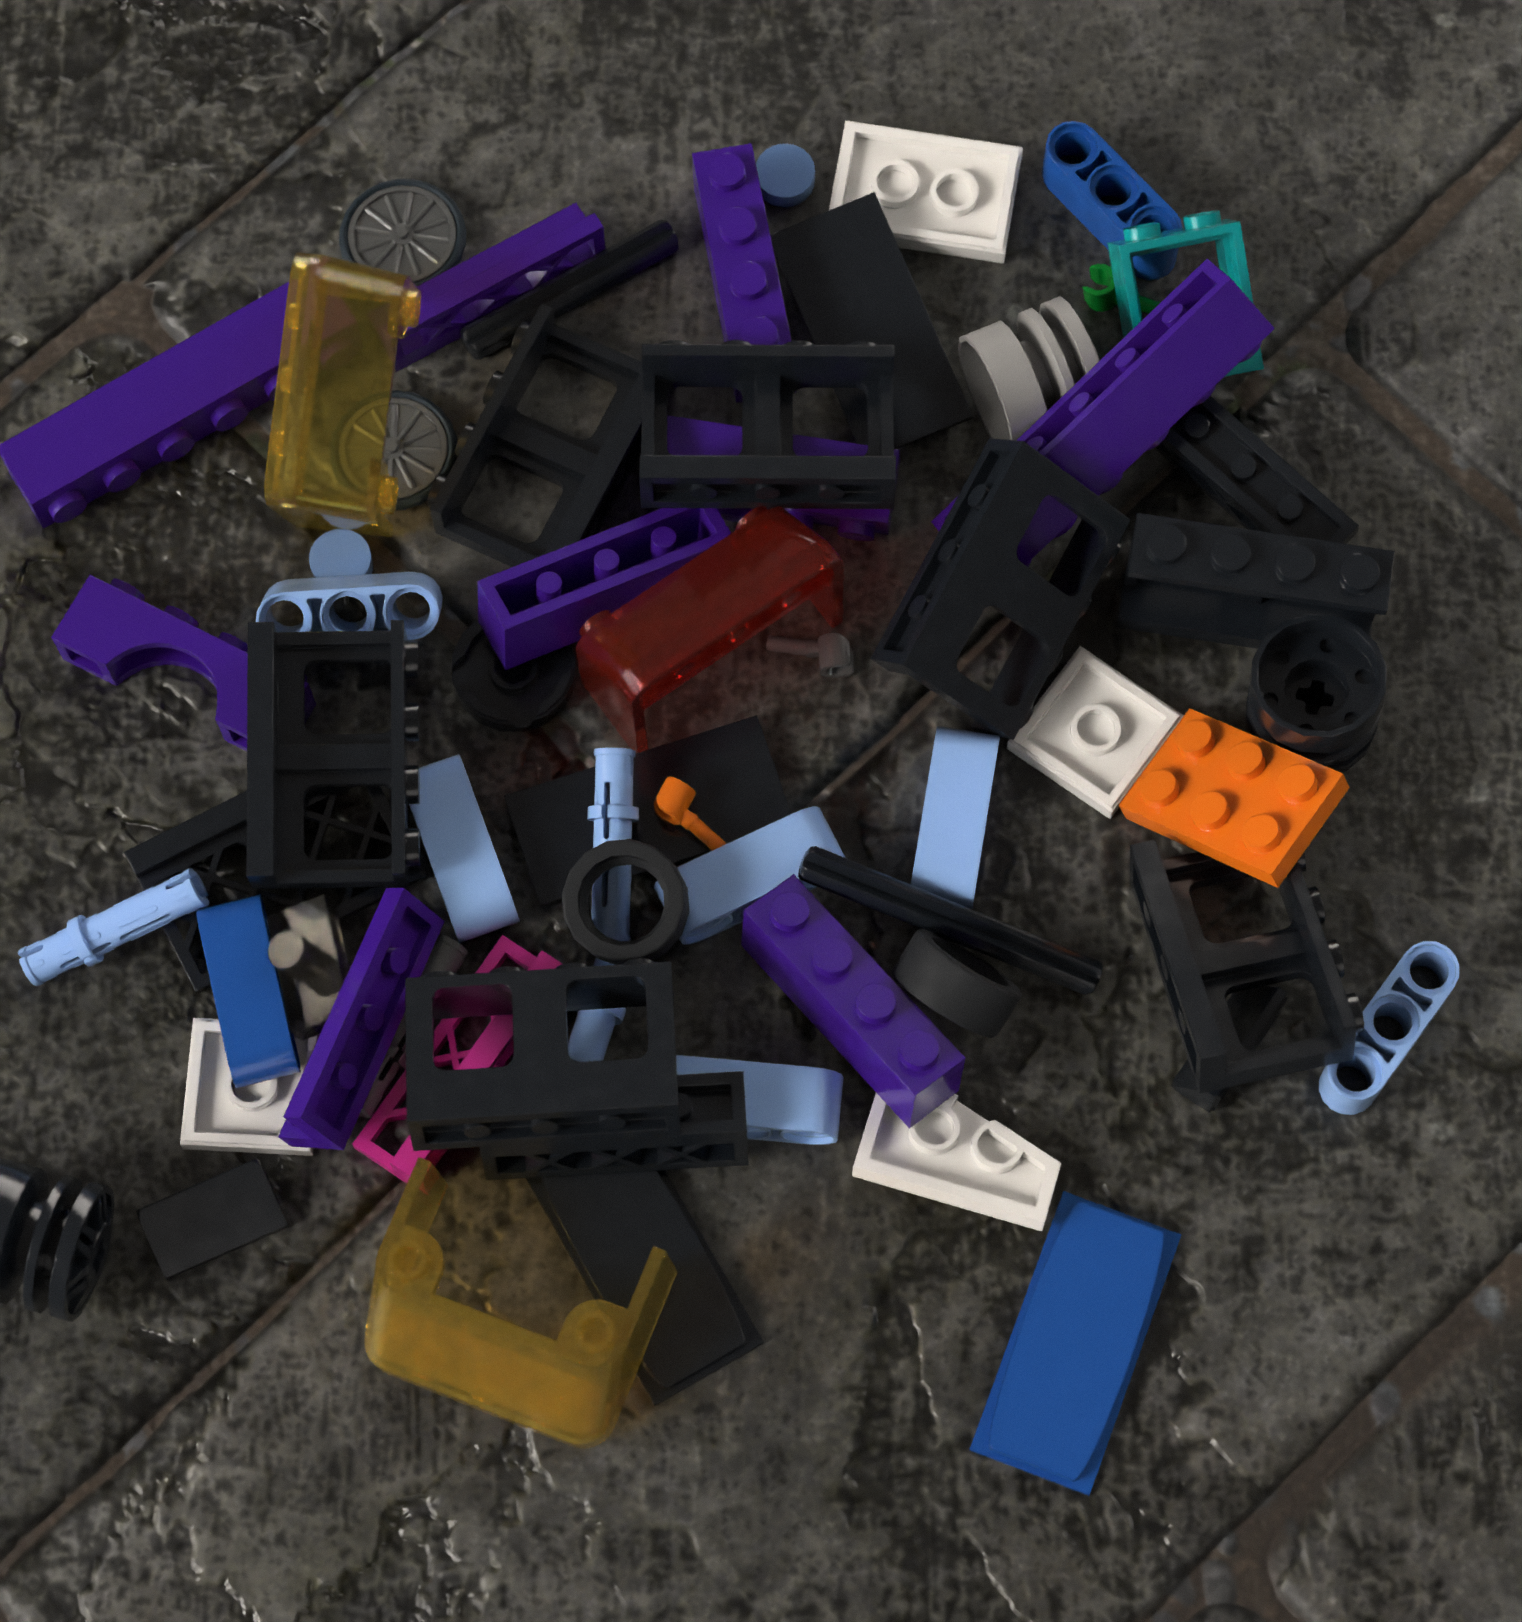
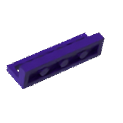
[365,203,606,372]
[278,888,445,1150]

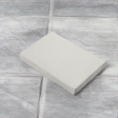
[829,121,1023,264]

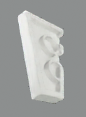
[852,1093,1061,1232]

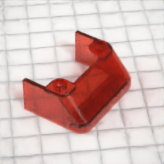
[576,506,844,753]

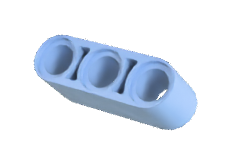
[256,571,443,640]
[911,726,1000,909]
[409,754,520,944]
[654,806,846,945]
[1319,941,1459,1115]
[676,1055,844,1145]

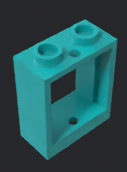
[1107,210,1264,377]

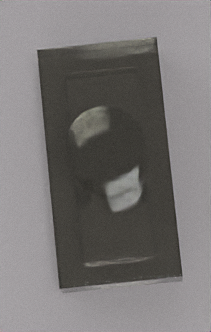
[266,894,350,1040]

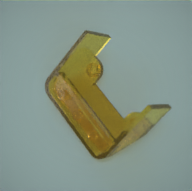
[265,252,422,537]
[364,1157,677,1449]

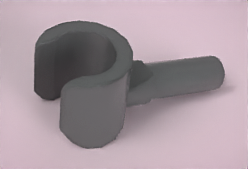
[766,633,854,678]

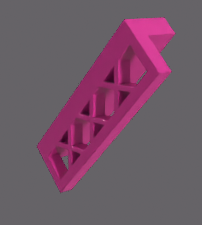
[352,935,562,1191]

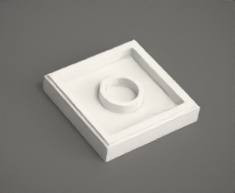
[1007,646,1184,819]
[180,1018,323,1156]

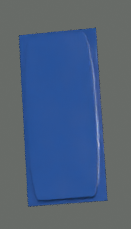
[969,1191,1181,1496]

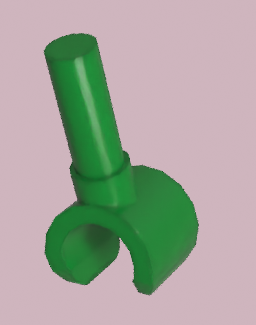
[1083,264,1161,314]

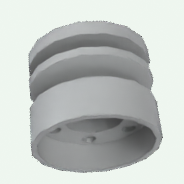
[958,296,1100,440]

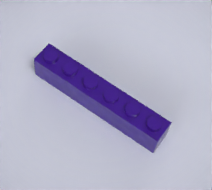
[931,259,1275,567]
[0,265,362,529]

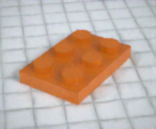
[1118,708,1350,888]

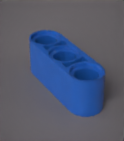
[1042,121,1182,280]
[196,895,301,1088]

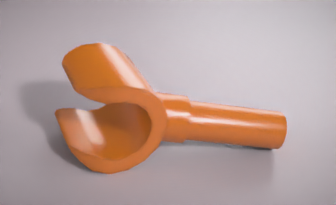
[654,777,727,851]

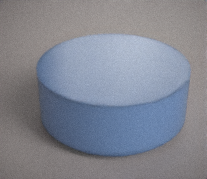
[756,144,815,207]
[309,529,373,578]

